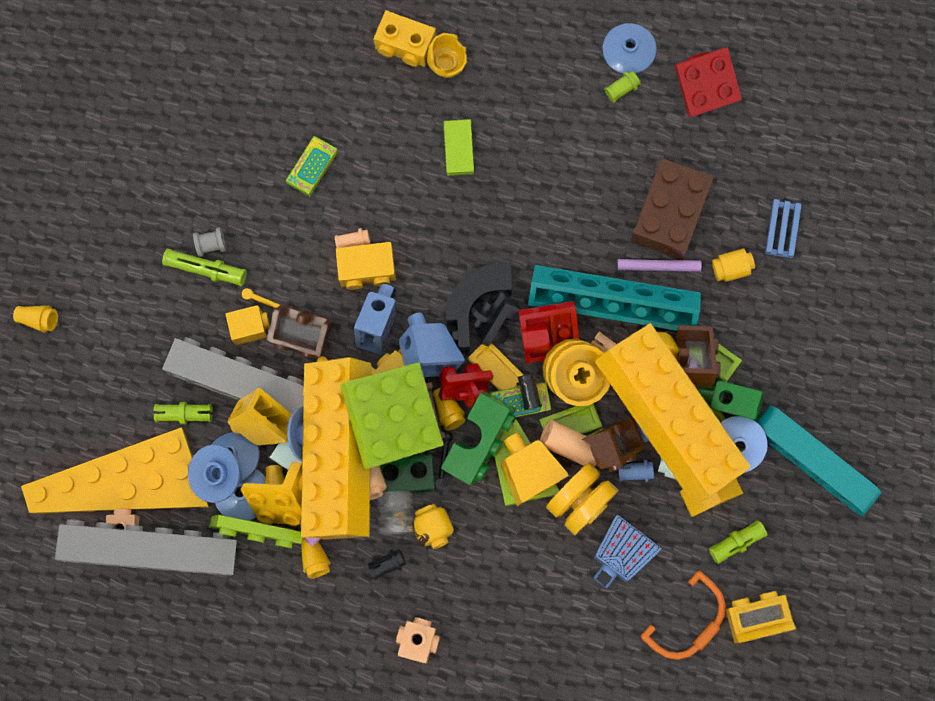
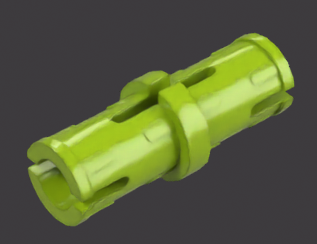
[153,402,213,424]
[708,520,768,564]

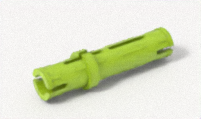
[162,248,247,287]

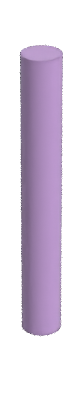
[617,259,702,272]

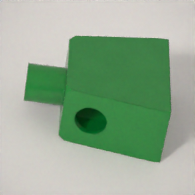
[698,381,765,421]

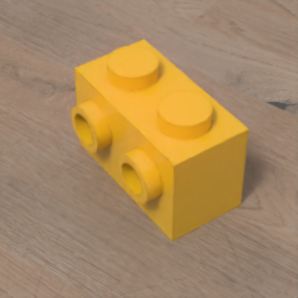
[374,11,436,67]

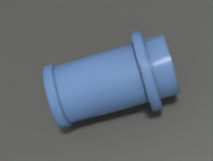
[619,460,654,482]

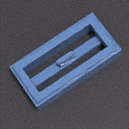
[765,199,801,258]

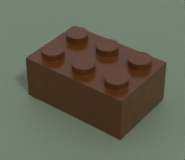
[631,158,714,260]

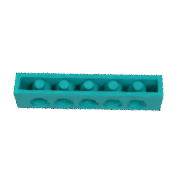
[528,265,701,330]

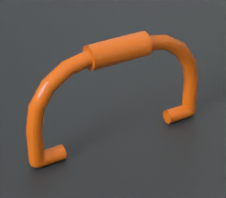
[641,571,726,660]

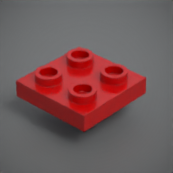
[674,47,742,117]
[518,301,579,364]

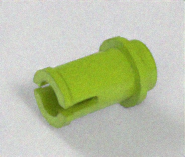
[604,71,640,103]

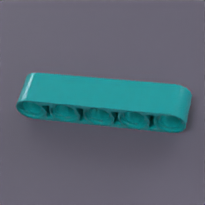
[757,406,881,516]

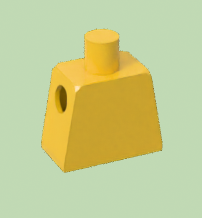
[228,387,292,445]
[501,432,569,506]

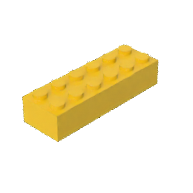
[595,323,751,505]
[301,357,371,540]

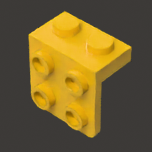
[241,462,302,526]

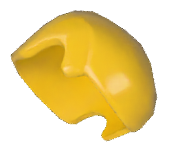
[426,33,467,78]

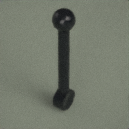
[435,431,453,490]

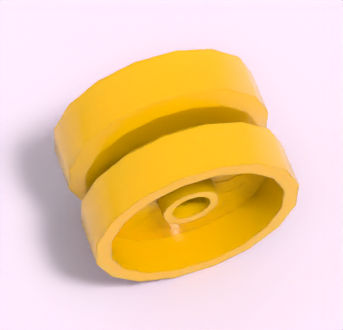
[543,339,610,406]
[546,462,619,536]

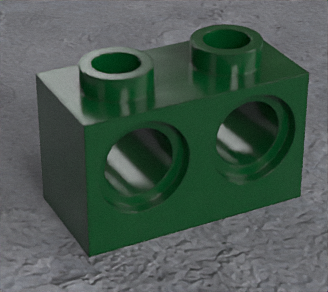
[379,451,436,496]

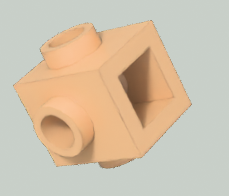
[396,617,440,663]

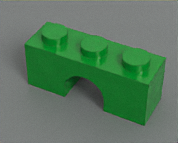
[441,392,516,485]

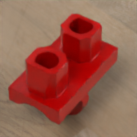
[438,363,494,408]

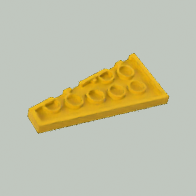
[21,427,210,514]

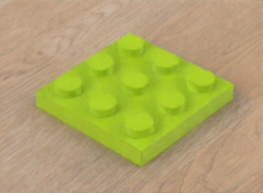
[340,362,443,469]

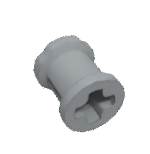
[193,227,226,257]

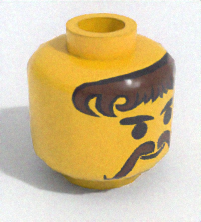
[412,504,454,549]

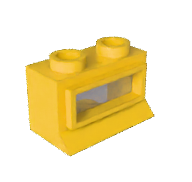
[726,591,796,643]

